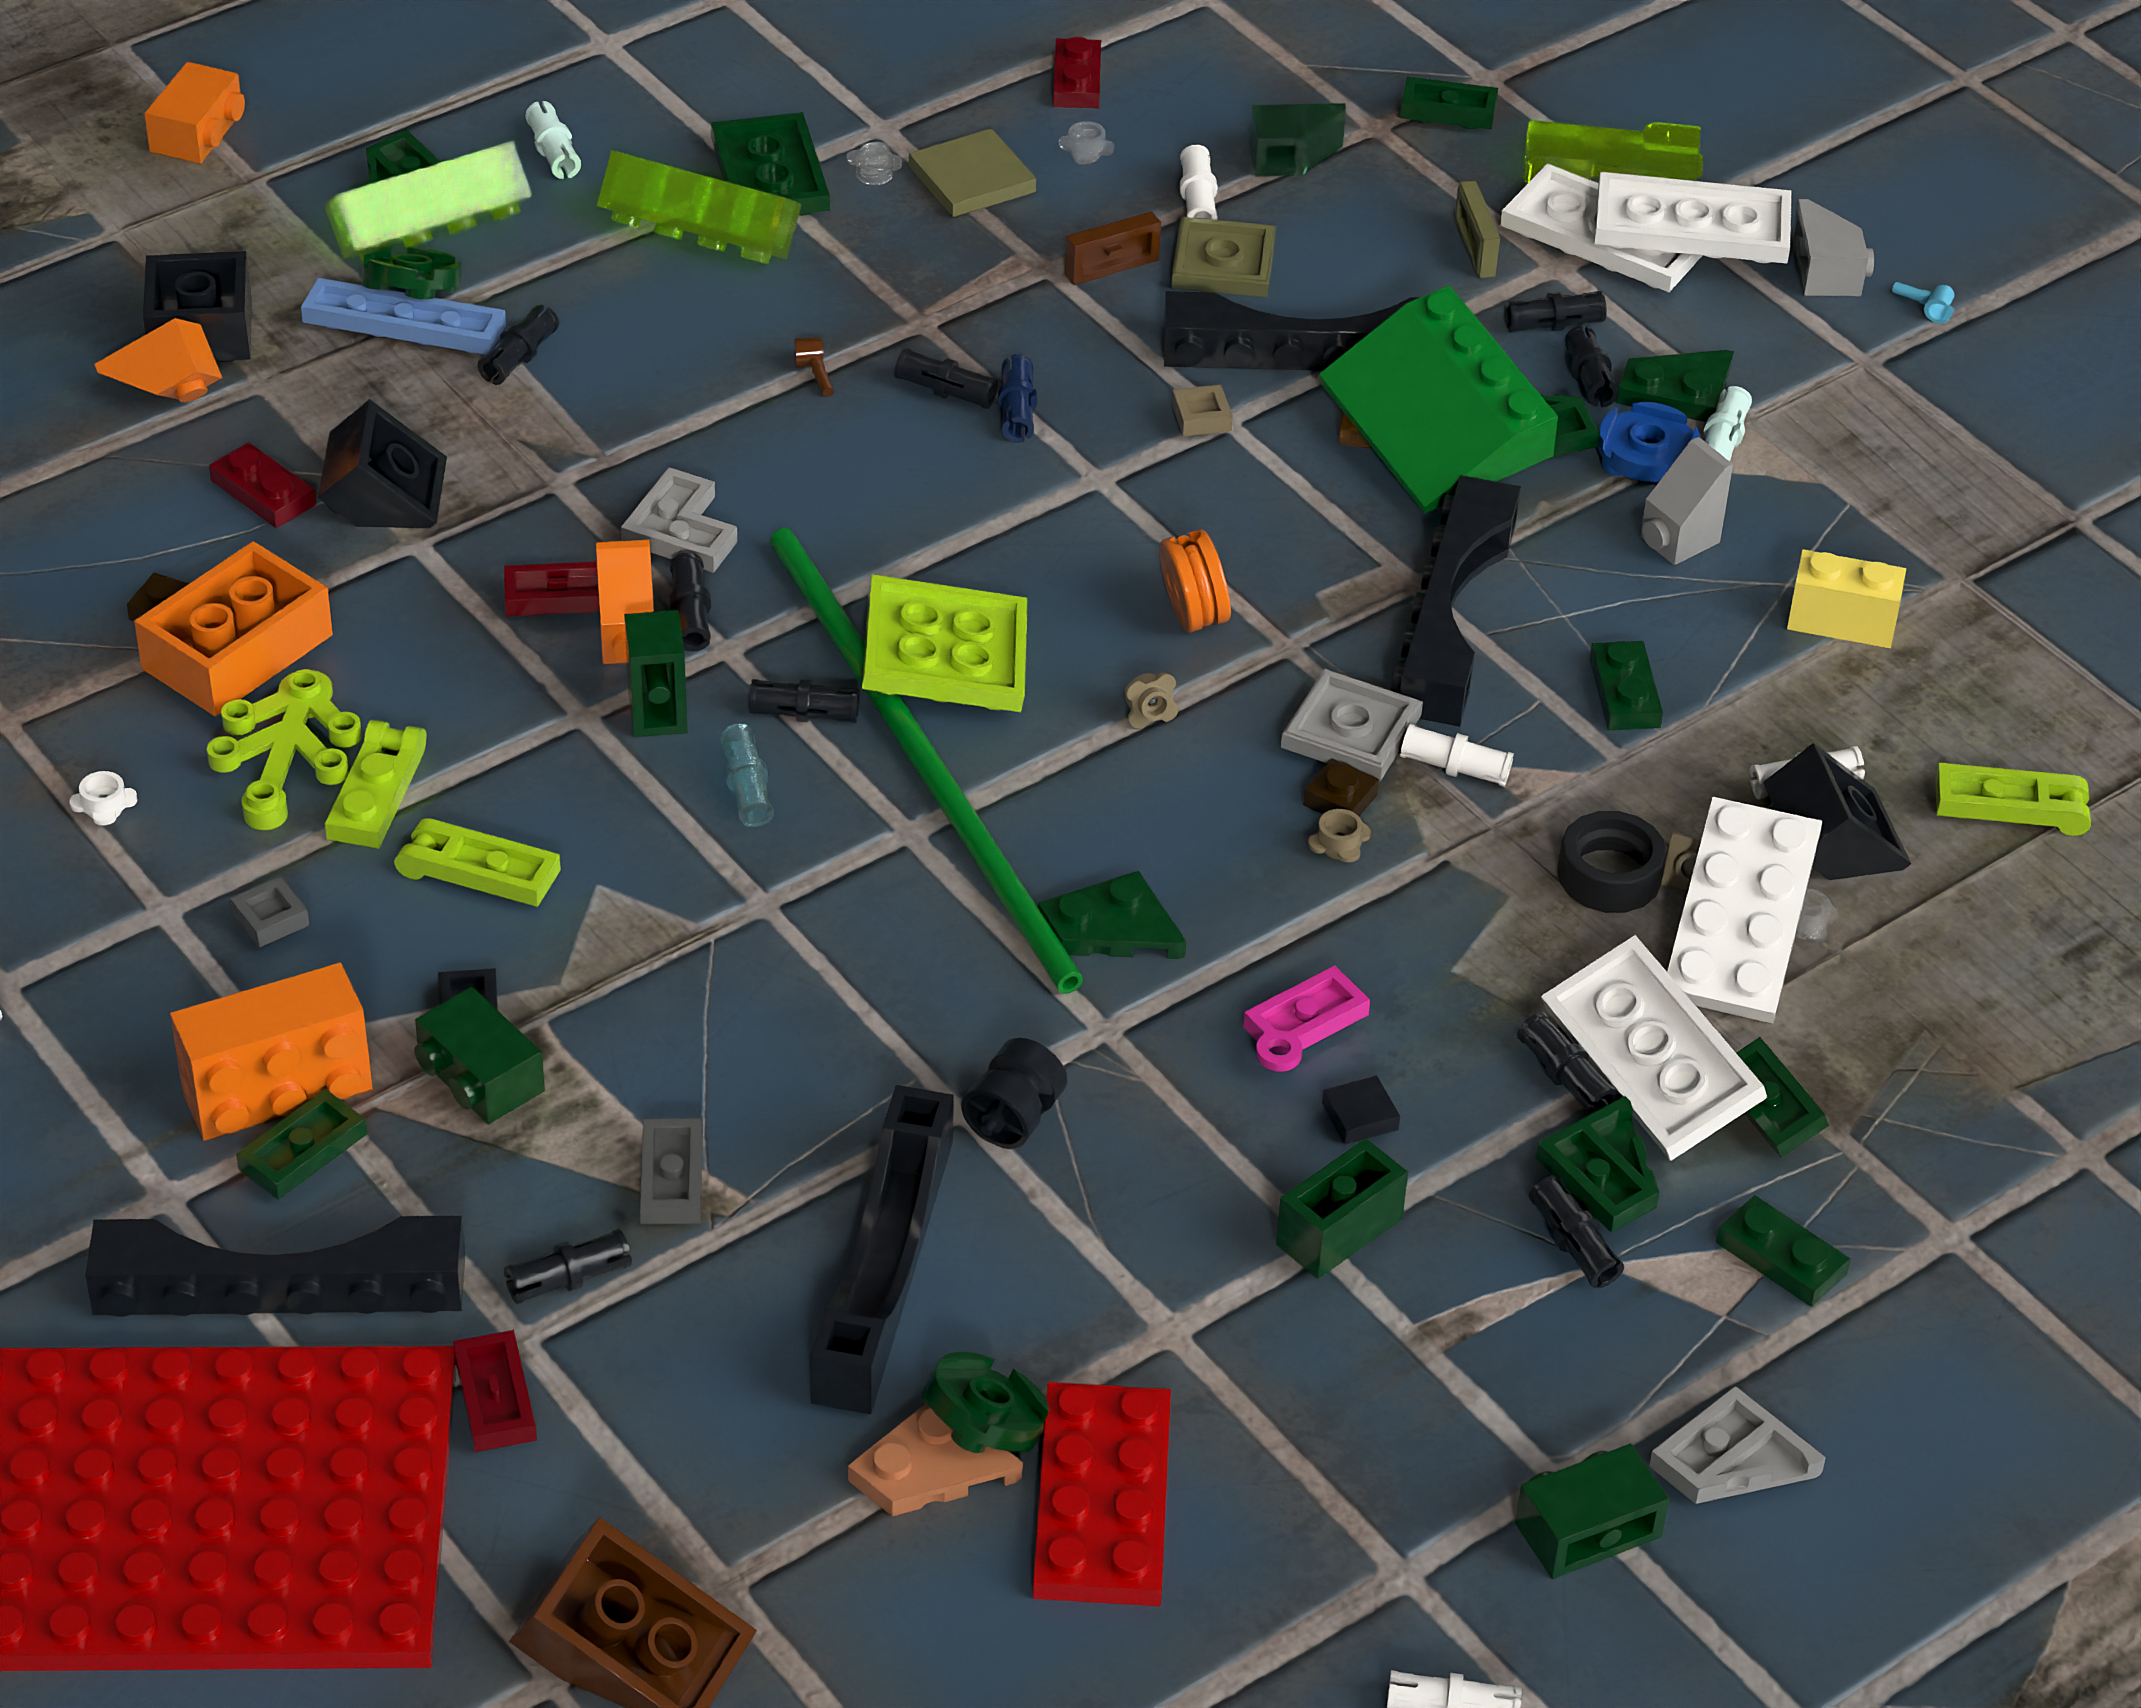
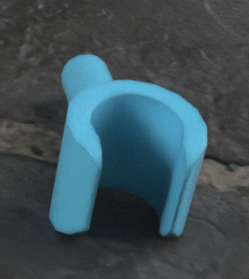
[1892,282,1955,324]

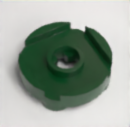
[362,246,461,299]
[921,1352,1049,1453]

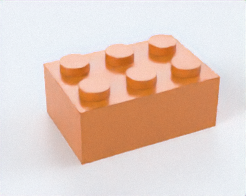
[134,541,333,717]
[170,962,373,1141]

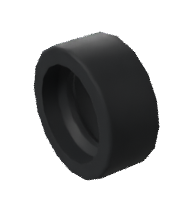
[1558,811,1667,913]

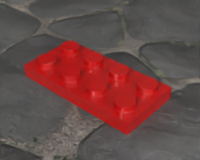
[1033,1382,1171,1607]

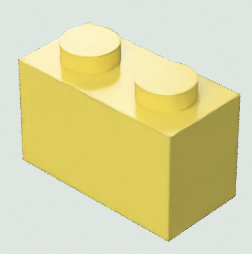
[1787,549,1907,649]

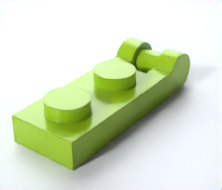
[325,719,427,849]
[1935,763,2091,836]
[394,818,561,907]

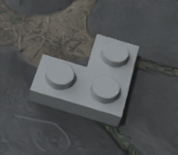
[621,467,737,573]

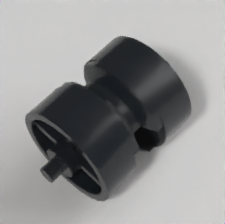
[961,1038,1067,1149]

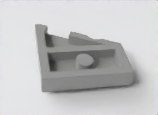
[1649,1386,1826,1504]

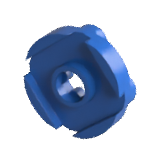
[1598,402,1700,485]

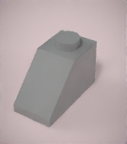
[1792,199,1874,296]
[1640,437,1733,565]

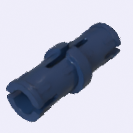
[998,354,1037,443]

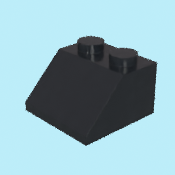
[317,399,447,528]
[1763,743,1911,880]

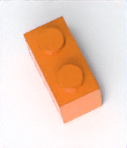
[144,62,245,164]

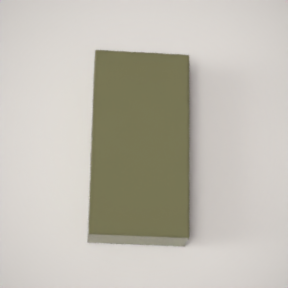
[1454,181,1500,278]

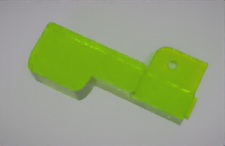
[1523,120,1703,184]

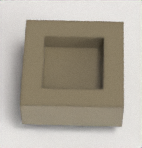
[1172,384,1233,437]

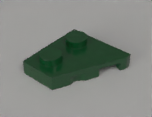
[1038,871,1186,959]

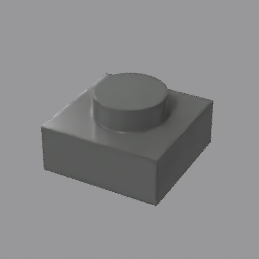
[230,876,309,948]

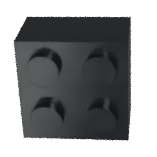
[143,251,252,362]

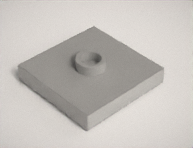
[1281,669,1423,781]

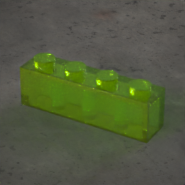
[324,141,532,263]
[597,150,802,264]

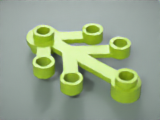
[207,669,362,830]

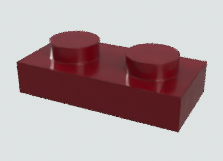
[1053,37,1101,109]
[209,442,316,528]
[504,561,600,616]
[453,1330,537,1452]

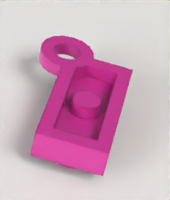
[1243,965,1370,1072]

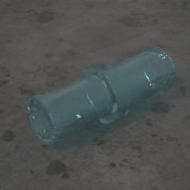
[720,724,774,827]

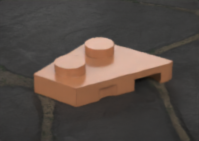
[848,1404,1023,1517]

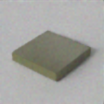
[909,128,1036,217]
[1171,217,1276,298]

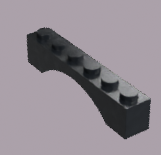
[1163,291,1419,371]
[1391,475,1521,727]
[810,1085,954,1414]
[85,1216,465,1317]

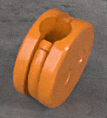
[1159,529,1231,633]

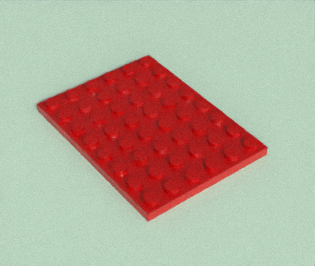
[0,1346,457,1671]

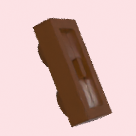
[1065,211,1161,285]

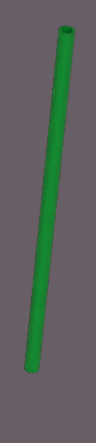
[770,528,1083,994]

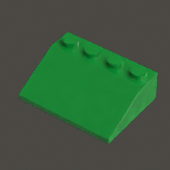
[1319,285,1558,514]

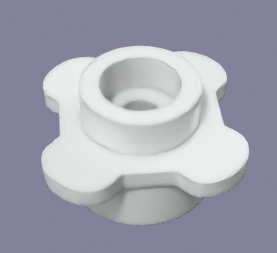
[70,771,137,825]

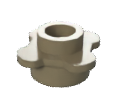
[1125,672,1179,729]
[1308,809,1371,862]

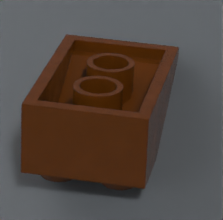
[509,1517,757,1708]

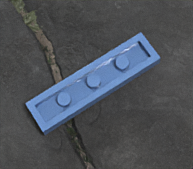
[301,278,506,355]

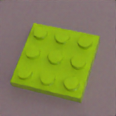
[862,574,1027,712]

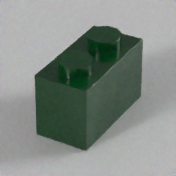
[624,610,688,738]
[414,987,545,1125]
[1276,1138,1408,1279]
[1515,1443,1669,1579]

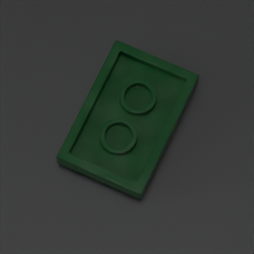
[711,112,830,222]

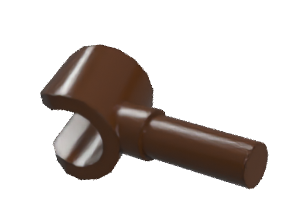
[795,337,834,397]

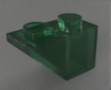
[1249,103,1346,177]

